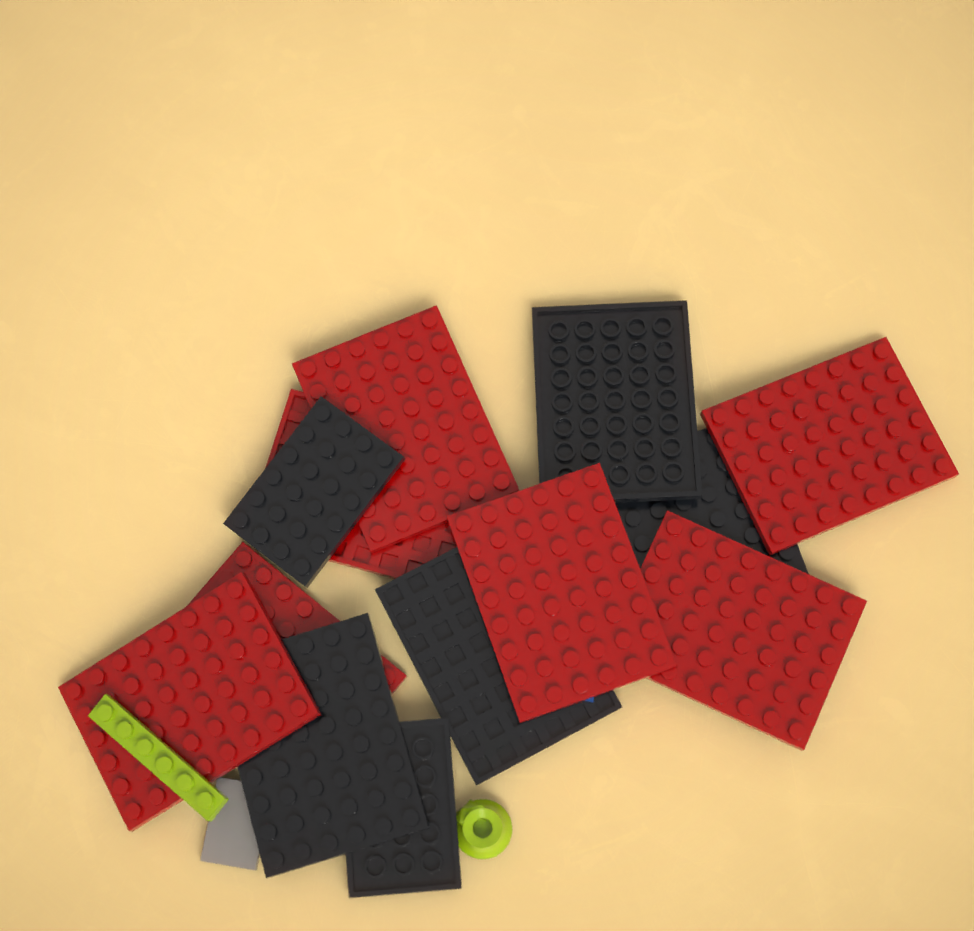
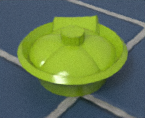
[456,799,512,859]

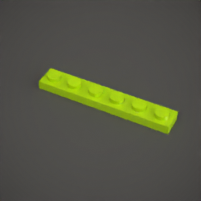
[88,694,229,822]

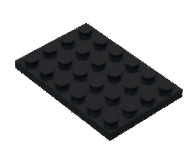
[223,396,405,588]
[346,718,462,898]

